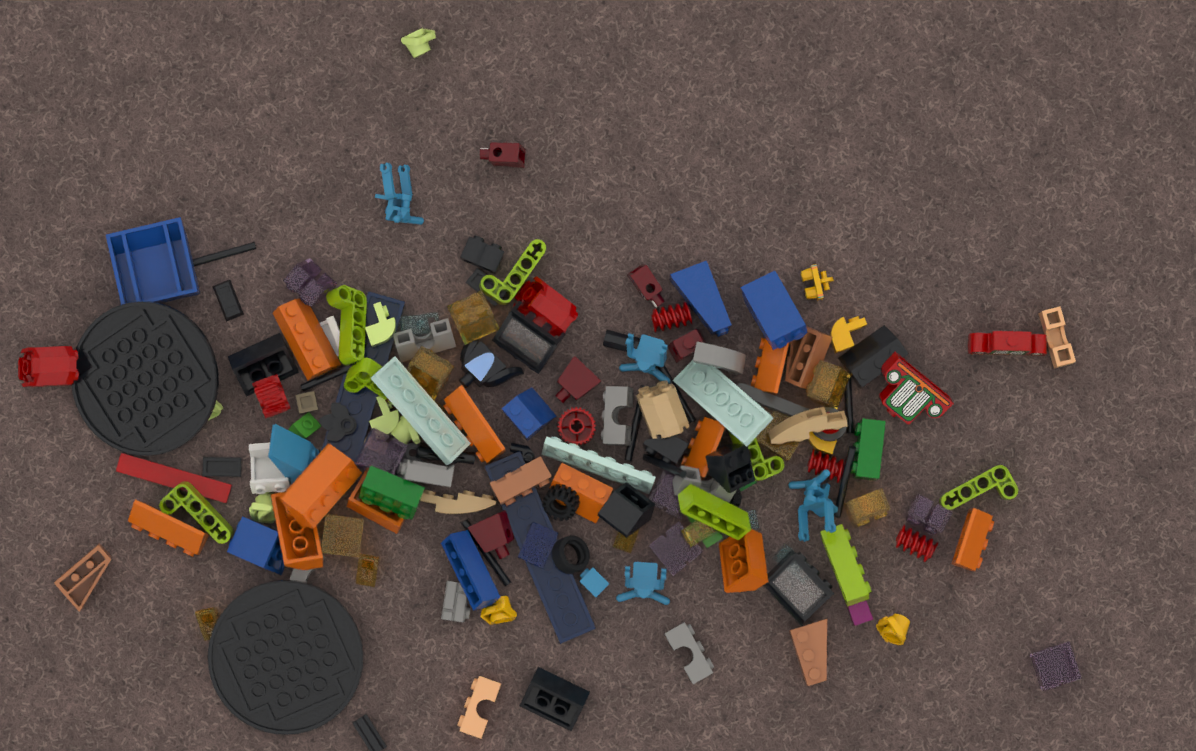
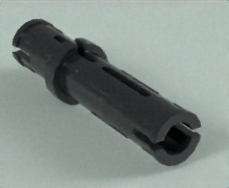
[416,446,475,464]

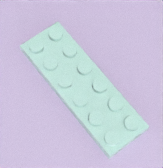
[371,356,471,466]
[673,360,774,447]
[541,436,656,494]

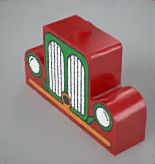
[968,331,1047,356]
[879,352,954,424]

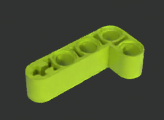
[479,239,546,305]
[326,285,367,365]
[344,358,394,406]
[728,431,784,481]
[939,465,1018,511]
[159,481,234,544]

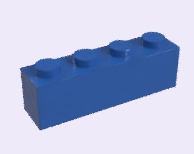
[441,530,500,610]

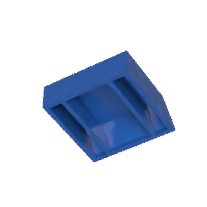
[106,217,200,305]

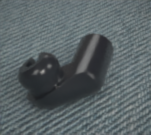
[510,443,535,463]

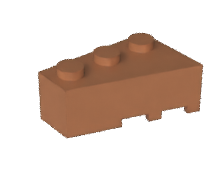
[785,326,833,390]
[490,456,552,507]
[54,543,112,612]
[789,619,827,686]

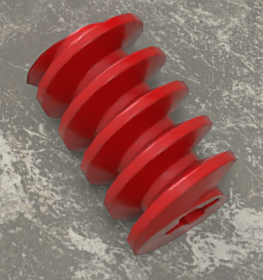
[651,302,692,333]
[807,449,844,483]
[895,525,938,562]

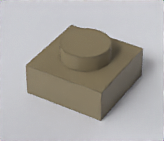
[295,391,319,414]

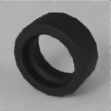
[552,535,590,574]

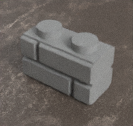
[441,581,471,623]

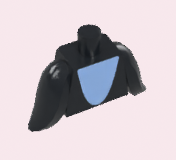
[459,324,524,388]

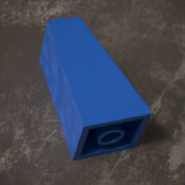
[670,260,732,337]
[741,271,808,350]

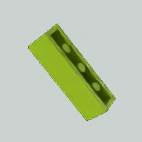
[678,484,751,541]
[820,524,871,607]

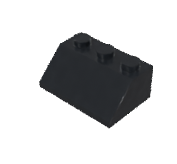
[838,325,909,389]
[227,333,299,397]
[519,667,590,731]

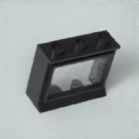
[492,301,566,374]
[763,550,834,626]

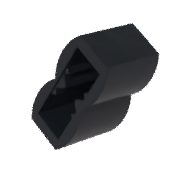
[460,235,504,274]

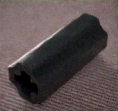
[603,330,641,352]
[352,714,387,751]

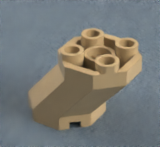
[636,380,689,439]

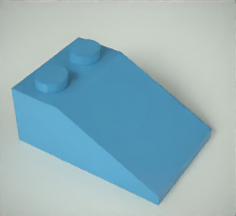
[268,424,320,485]

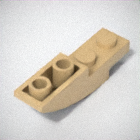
[769,407,848,444]
[421,490,497,514]

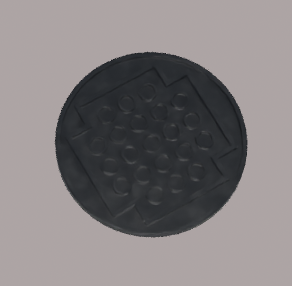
[71,301,219,456]
[208,580,364,735]

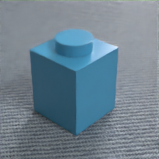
[579,568,609,597]

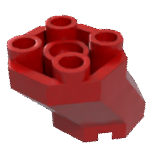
[513,276,578,337]
[18,346,79,387]

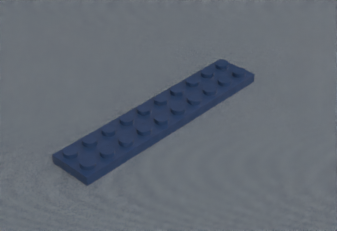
[321,291,405,486]
[484,451,596,644]

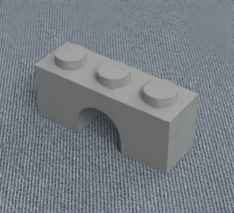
[393,318,456,362]
[601,386,634,446]
[672,466,737,503]
[664,622,714,684]

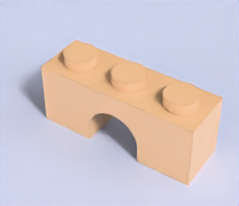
[1039,306,1076,369]
[457,676,501,739]

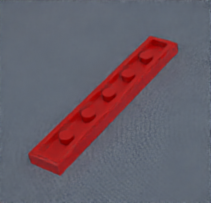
[116,453,232,503]

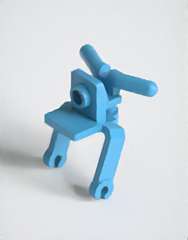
[375,163,424,225]
[619,333,670,384]
[788,469,838,542]
[616,562,670,605]

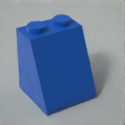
[502,387,557,441]
[227,516,285,575]

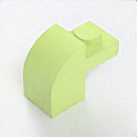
[365,302,396,348]
[369,396,400,440]

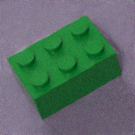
[851,418,886,481]
[359,466,425,520]

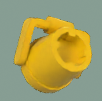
[480,596,517,625]
[876,614,910,645]

